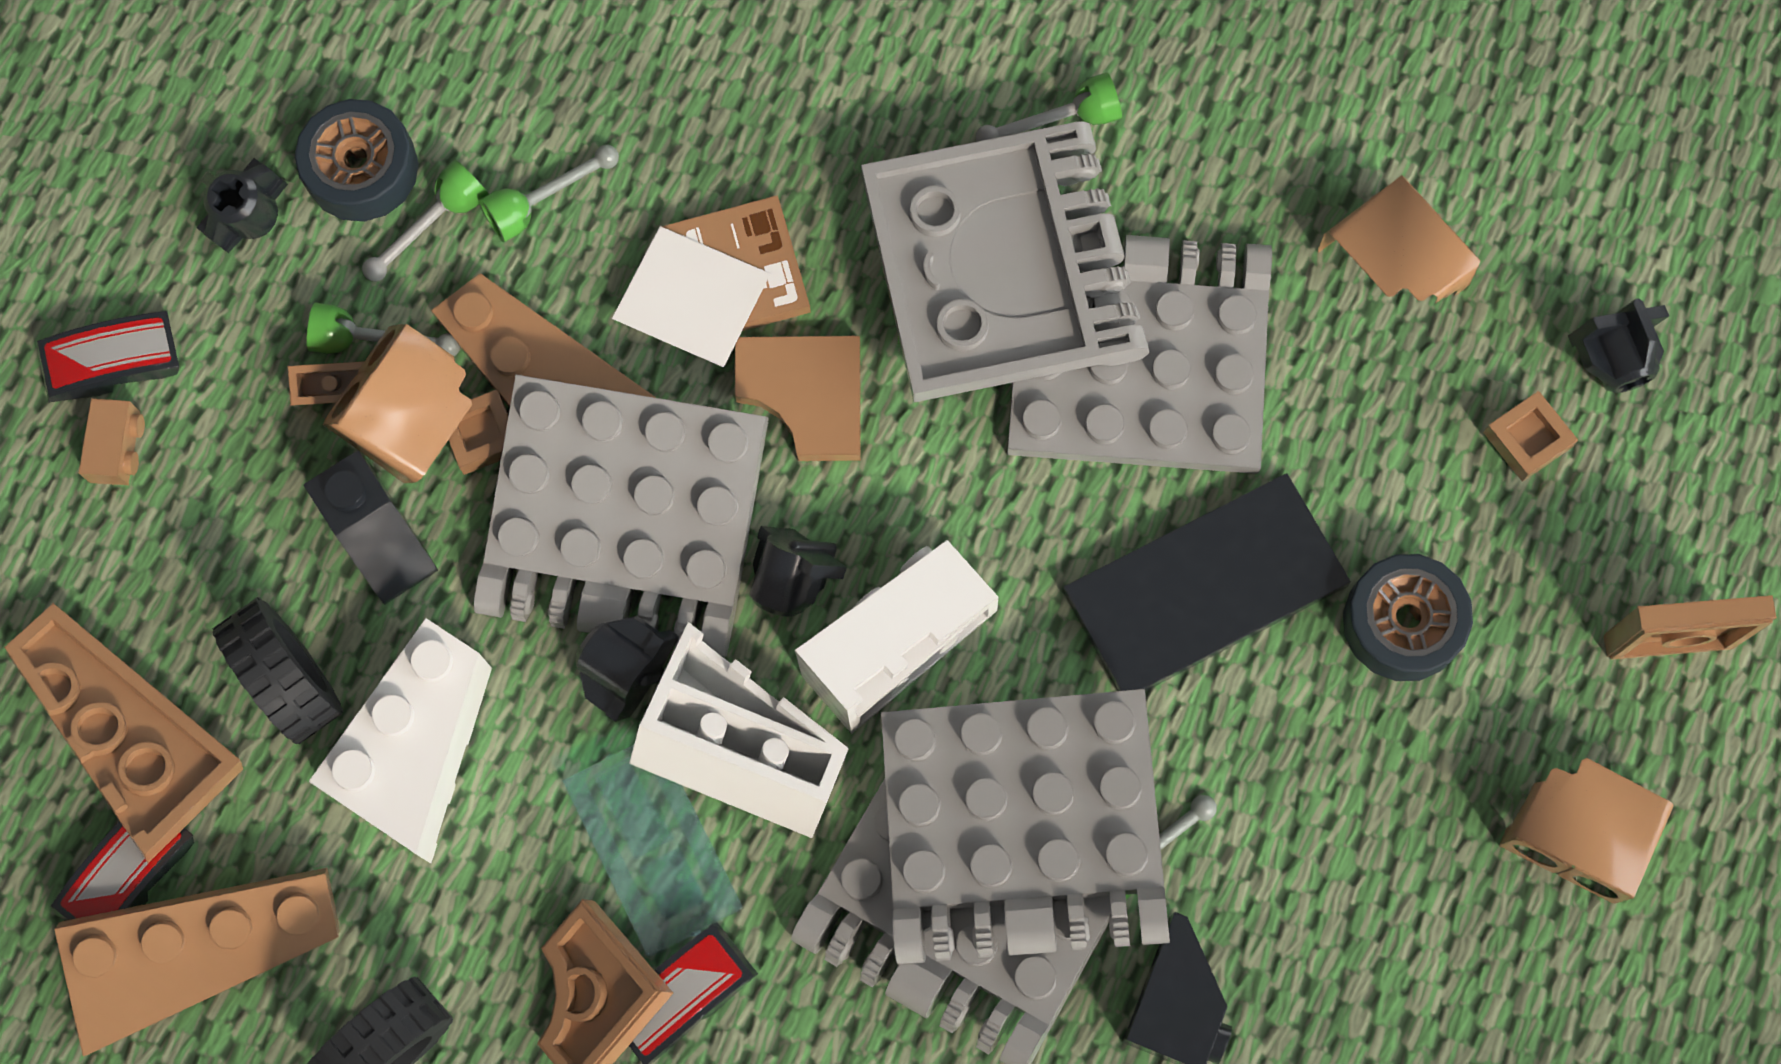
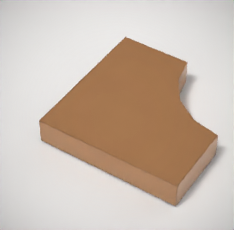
[735,336,861,461]
[537,899,673,1064]

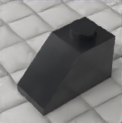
[303,450,438,605]
[1122,912,1232,1064]

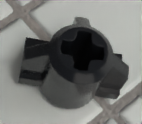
[197,158,288,253]
[1568,298,1669,393]
[750,526,847,617]
[576,616,680,722]

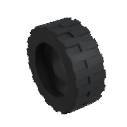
[212,597,343,744]
[307,977,453,1064]

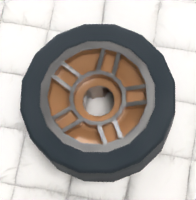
[294,99,419,222]
[1343,554,1473,681]

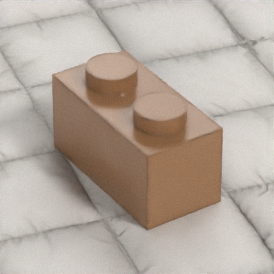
[288,361,365,405]
[79,399,145,486]

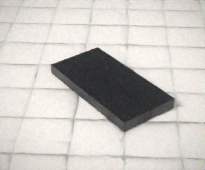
[1063,473,1351,691]

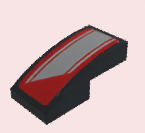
[37,311,179,403]
[51,821,194,921]
[629,922,758,1064]

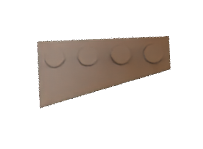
[431,273,656,407]
[4,603,243,863]
[54,868,340,1057]

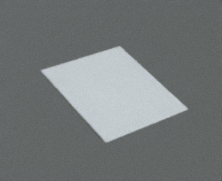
[612,226,771,367]

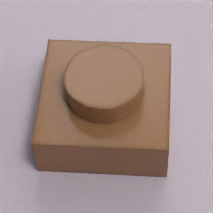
[449,390,509,475]
[1483,391,1578,482]

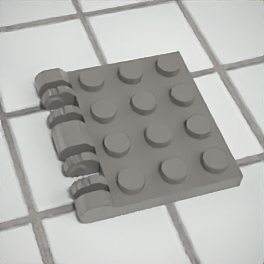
[861,122,1149,403]
[1007,235,1272,474]
[474,375,769,657]
[881,689,1170,964]
[791,779,1111,1064]

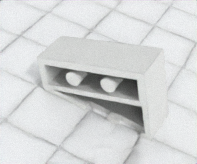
[795,540,999,734]
[309,618,492,863]
[629,622,849,838]

